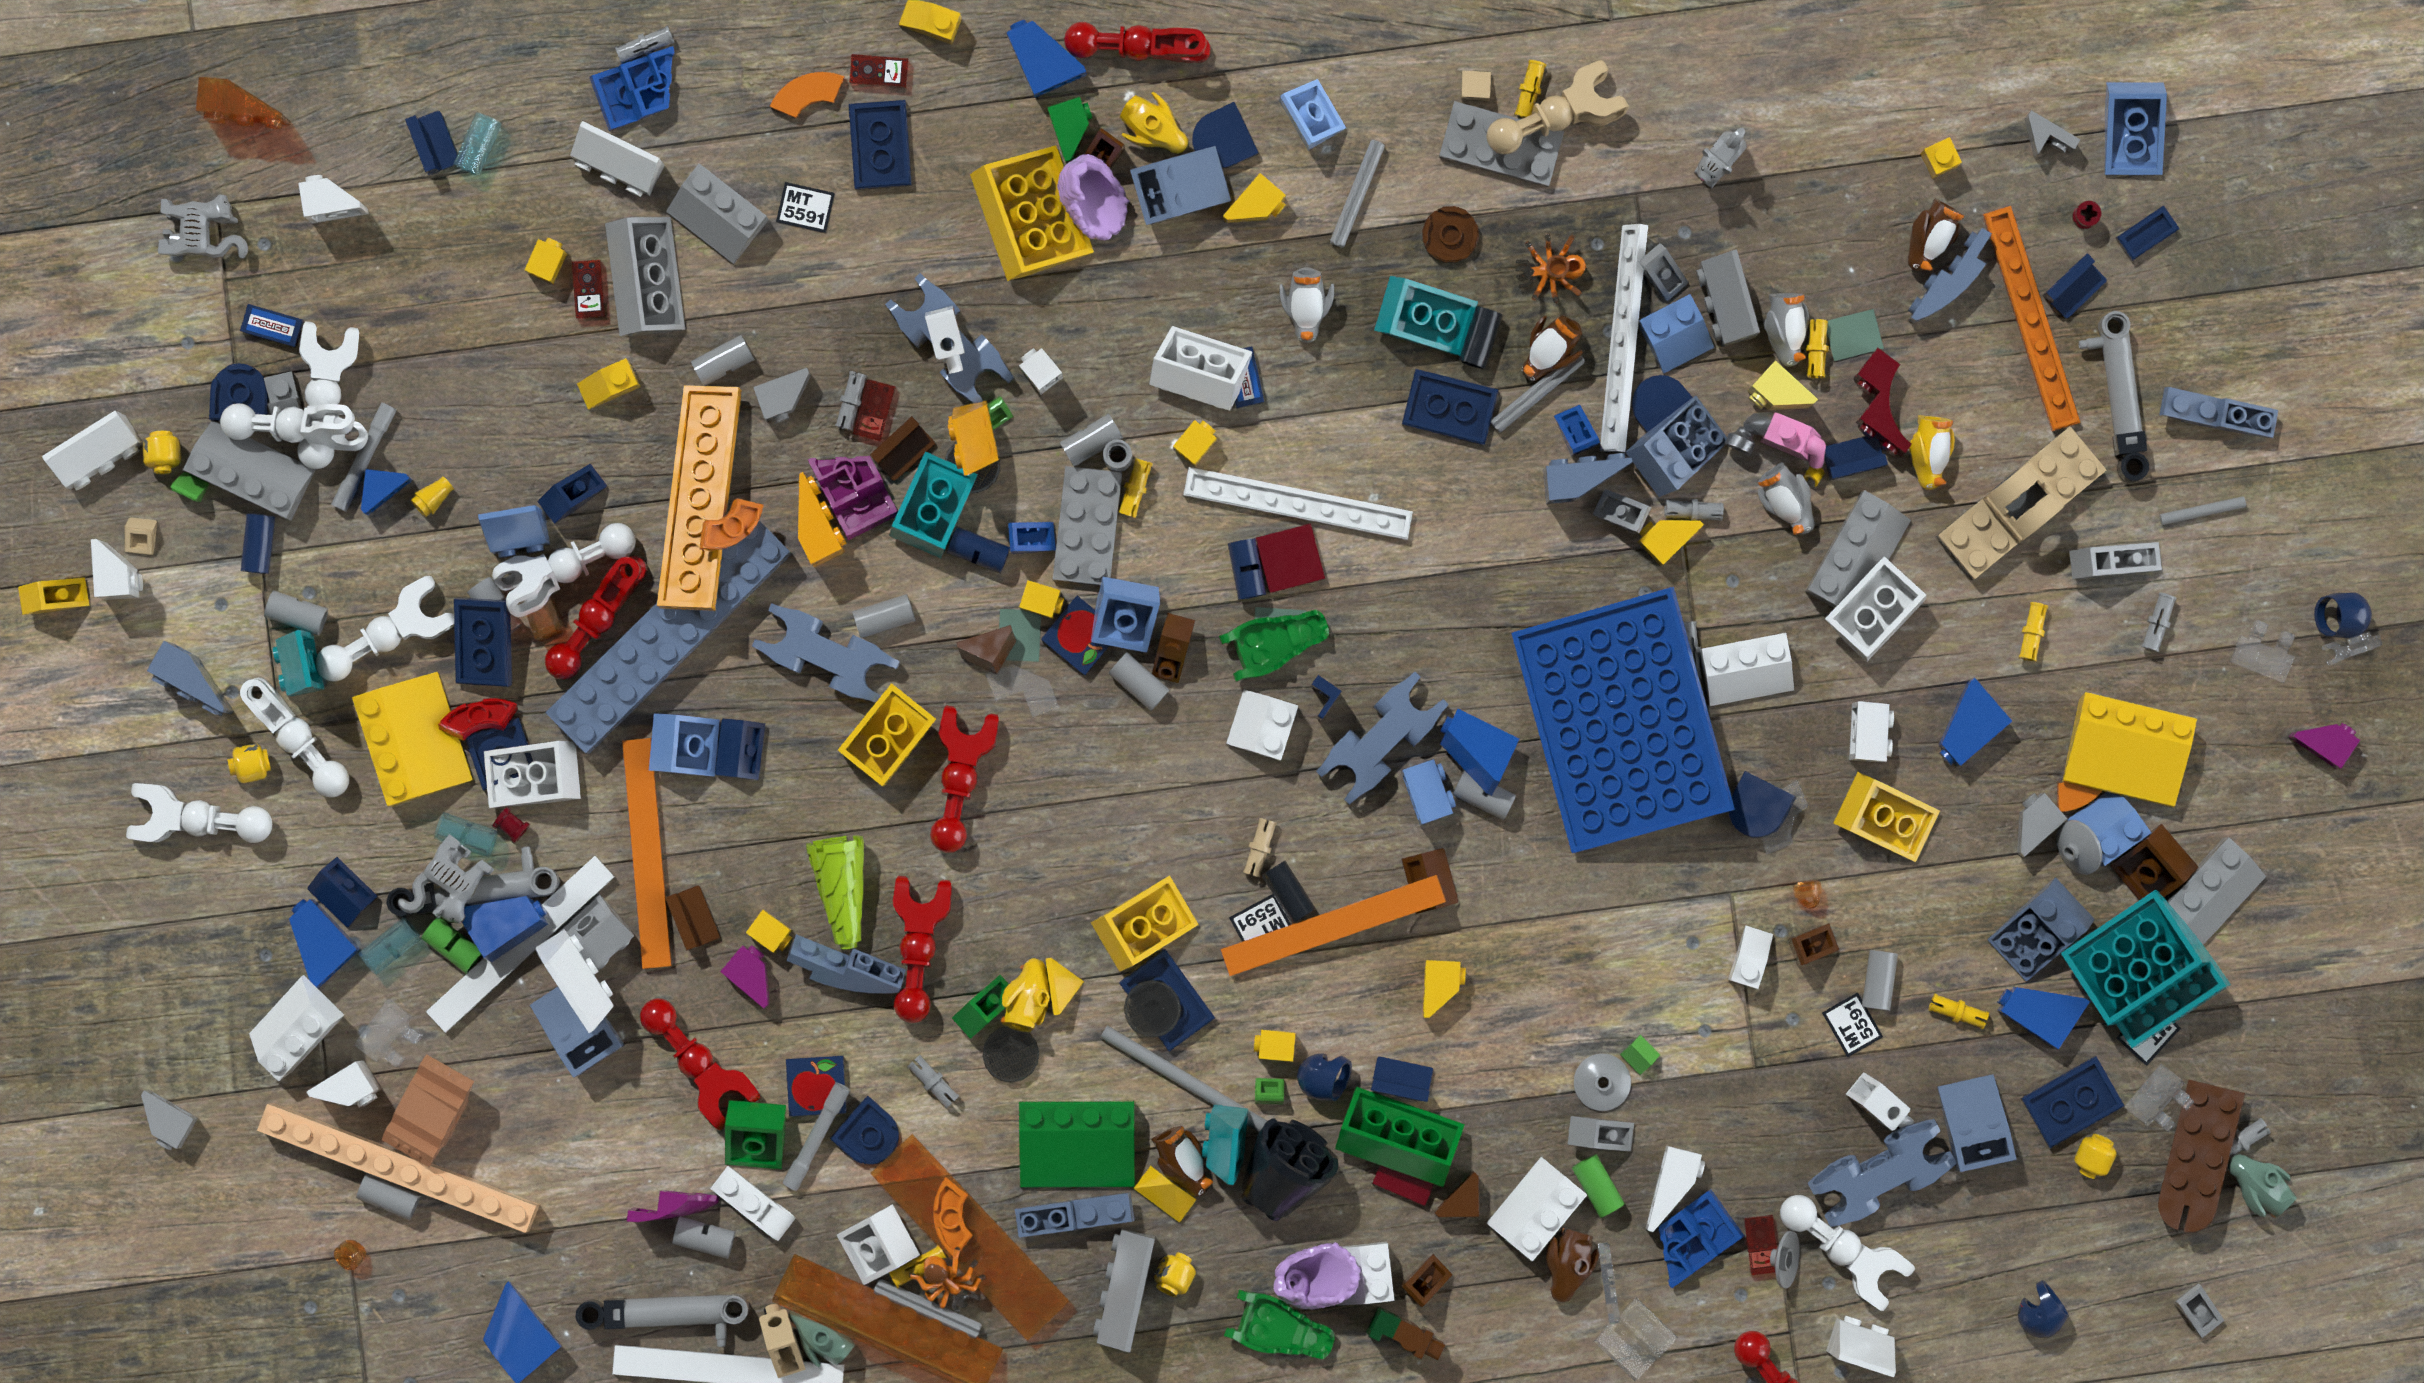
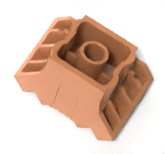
[382,1054,474,1167]

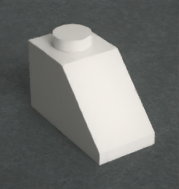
[1019,348,1063,395]
[1728,925,1773,989]

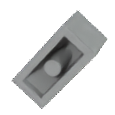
[753,368,811,424]
[2017,793,2067,857]
[141,1089,198,1150]
[1568,1116,1634,1151]

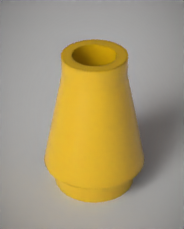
[411,476,454,517]

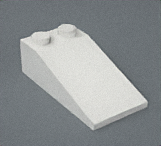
[1826,1315,1896,1377]

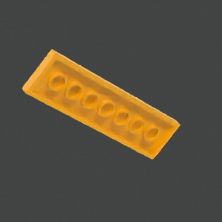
[657,385,742,611]

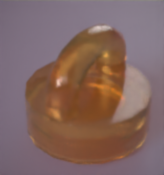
[1793,880,1823,909]
[334,1240,367,1270]

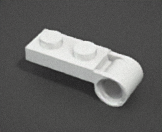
[710,1166,796,1241]

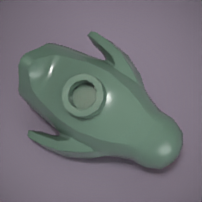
[2228,1154,2297,1218]
[789,1302,855,1367]

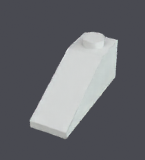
[1646,1146,1705,1232]

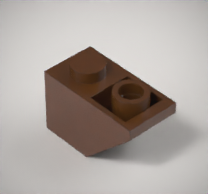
[1152,613,1195,683]

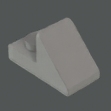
[2025,110,2080,157]
[1638,243,1689,301]
[264,371,302,415]
[1593,489,1651,534]
[2173,1283,2224,1338]

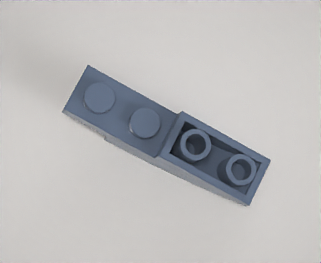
[1908,228,1992,323]
[2159,387,2278,438]
[787,934,906,994]
[1015,1192,1135,1238]

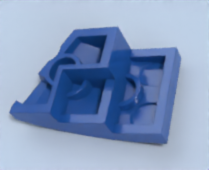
[589,46,674,131]
[1659,1189,1745,1288]
[483,1281,562,1383]

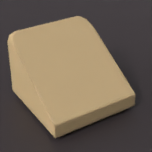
[1461,71,1491,101]
[125,518,157,555]

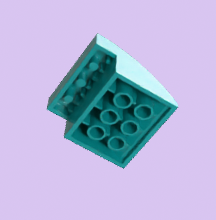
[2061,890,2231,1048]

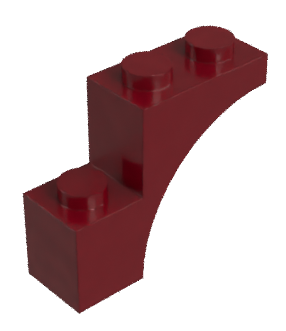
[1853,348,1912,457]

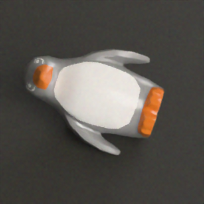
[1279,267,1334,343]
[1764,293,1809,367]
[1758,462,1815,535]

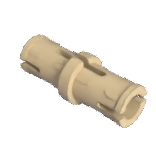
[1243,818,1277,878]

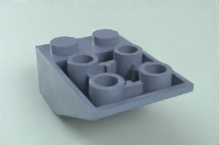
[1130,146,1232,225]
[1626,396,1727,497]
[1543,453,1632,504]
[147,641,233,716]
[1988,877,2095,982]
[530,987,625,1078]
[1937,1074,2017,1172]

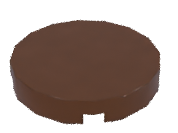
[1422,206,1479,263]

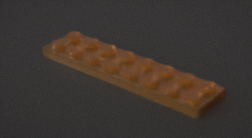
[870,1133,1070,1341]
[772,1254,1003,1383]

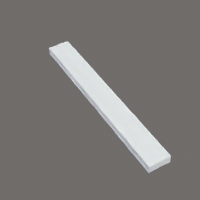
[1600,224,1648,452]
[1183,467,1413,540]
[426,856,615,1033]
[612,1345,845,1383]

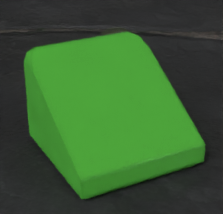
[170,472,209,502]

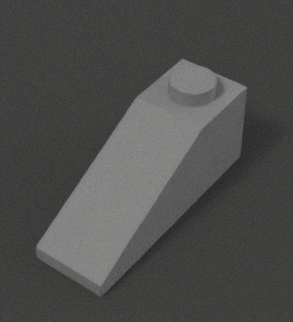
[2069,542,2162,579]

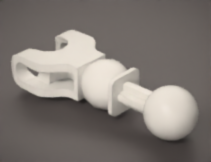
[297,321,359,469]
[220,403,368,451]
[492,523,636,617]
[315,576,454,682]
[240,677,349,797]
[126,783,272,843]
[1780,1195,1915,1311]

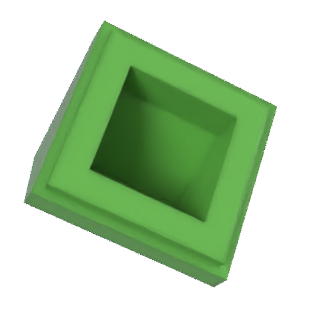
[987,396,1013,430]
[1620,1035,1660,1075]
[1255,1078,1284,1105]

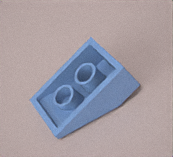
[2105,82,2167,175]
[478,505,550,558]

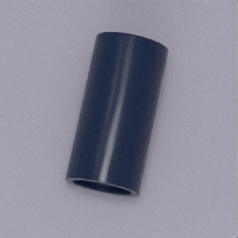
[240,514,275,574]
[947,527,1010,574]
[1228,538,1266,600]

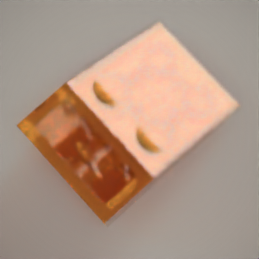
[196,77,291,129]

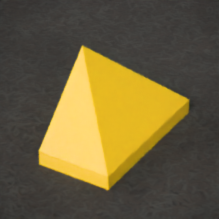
[1046,958,1084,1015]
[1134,1165,1197,1223]

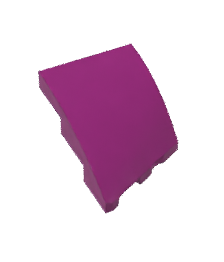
[808,456,898,540]
[626,1190,720,1222]

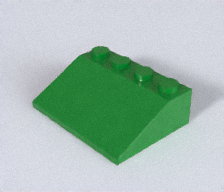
[1019,1100,1135,1187]

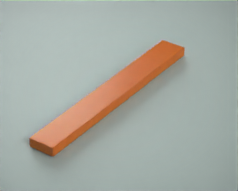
[1982,206,2080,432]
[622,738,672,969]
[1221,875,1446,976]

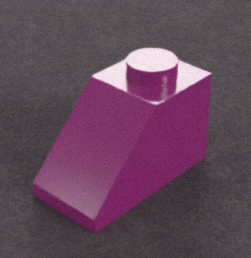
[2289,723,2360,769]
[720,944,770,1009]

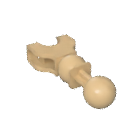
[1486,60,1629,155]

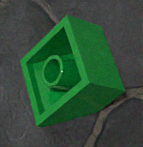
[725,1100,786,1169]

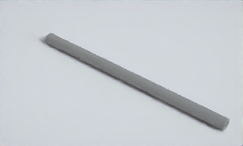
[1100,1025,1267,1132]

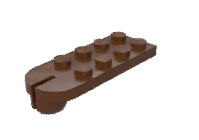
[2158,1079,2245,1234]

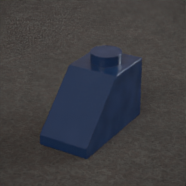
[537,464,607,524]

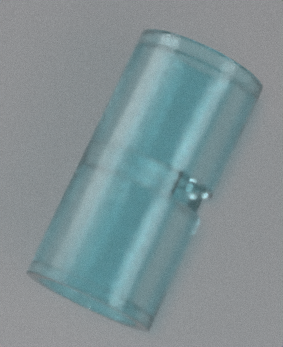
[453,112,502,176]
[434,812,498,858]
[359,917,421,975]

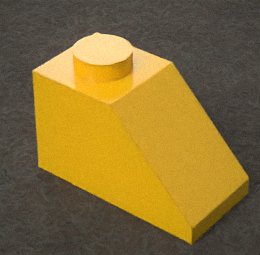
[899,0,962,45]
[1223,173,1286,223]
[577,358,641,410]
[1638,520,1704,566]
[18,578,89,615]
[1423,960,1466,1018]

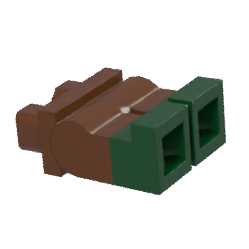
[1366,1306,1445,1360]

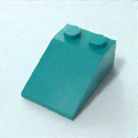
[1374,276,1478,356]
[889,452,978,559]
[273,630,325,697]
[1202,1105,1249,1185]

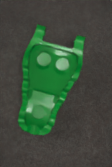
[1219,610,1329,682]
[1224,1289,1335,1359]

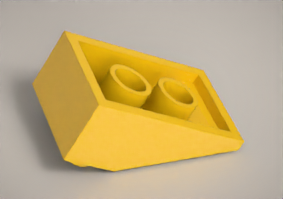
[838,683,936,787]
[1833,772,1940,862]
[1090,876,1199,972]

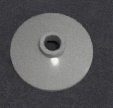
[2056,820,2102,875]
[1574,1054,1631,1111]
[1770,1231,1800,1288]

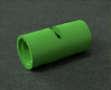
[421,918,482,974]
[1572,1154,1625,1218]

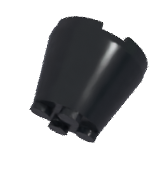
[1241,1118,1338,1221]

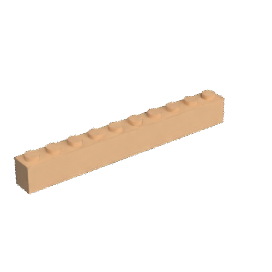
[257,1103,540,1233]

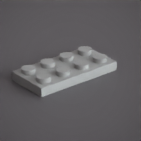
[1439,101,1564,187]
[1053,466,1122,585]

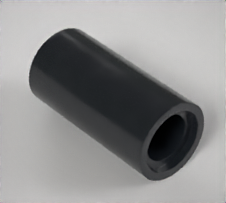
[1458,306,1503,369]
[1261,860,1316,924]

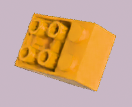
[948,401,999,476]
[798,472,847,568]

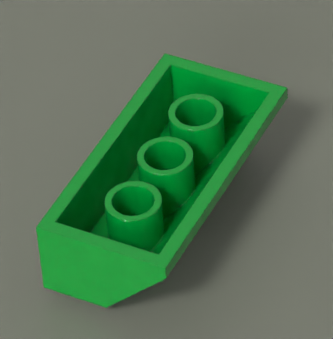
[1335,1087,1465,1187]

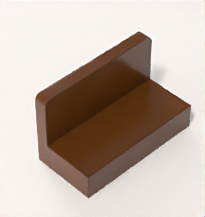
[870,416,935,481]
[1402,848,1458,914]
[665,886,720,951]

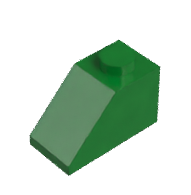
[1047,97,1093,164]
[952,975,1009,1039]

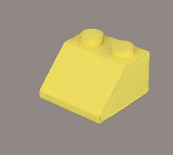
[1747,361,1818,410]

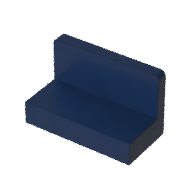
[405,111,460,175]
[2043,253,2107,319]
[1824,436,1888,481]
[1311,675,1342,721]
[715,718,766,780]
[307,857,378,927]
[1370,1056,1433,1102]

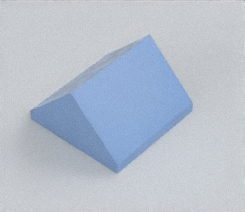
[1279,79,1346,150]

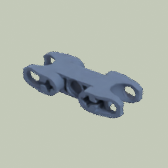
[885,273,1015,403]
[752,603,900,703]
[1316,672,1449,805]
[1808,1119,1957,1227]

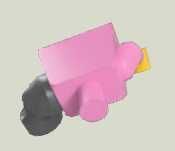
[1725,412,1826,487]

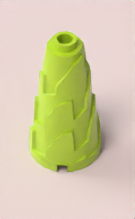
[806,835,864,949]

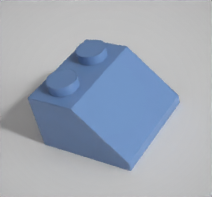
[1638,294,1714,374]
[1091,577,1160,653]
[649,714,720,777]
[1401,759,1456,825]
[2067,792,2151,866]

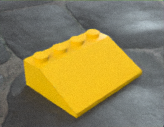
[970,145,1094,281]
[352,672,473,807]
[2062,692,2197,808]

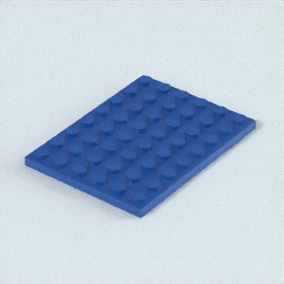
[1511,587,1735,853]

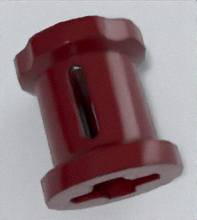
[2072,201,2102,229]
[492,807,530,844]

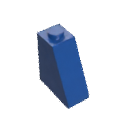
[1006,20,1087,98]
[1938,678,2012,767]
[1440,709,1519,796]
[462,896,549,963]
[289,899,361,988]
[1997,987,2090,1049]

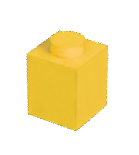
[1920,137,1962,179]
[525,237,567,285]
[1173,420,1217,466]
[1019,580,1064,619]
[746,910,792,953]
[1253,1029,1296,1062]

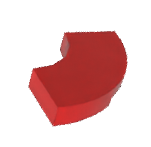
[438,698,518,741]

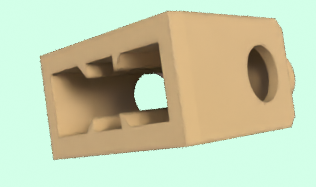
[759,1304,806,1378]

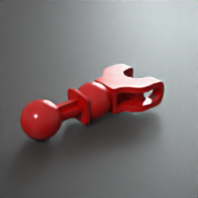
[1064,22,1211,63]
[545,556,648,680]
[930,705,999,853]
[893,875,952,1023]
[640,998,760,1131]
[1734,1331,1799,1383]

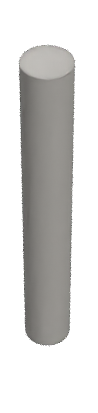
[2159,496,2246,525]

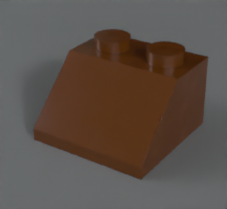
[2110,823,2198,900]

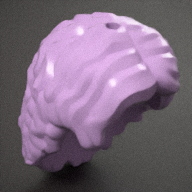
[1057,154,1130,241]
[1274,1242,1360,1310]

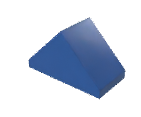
[1554,405,1600,457]
[361,469,413,516]
[1008,522,1056,554]

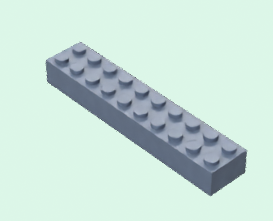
[545,520,792,754]

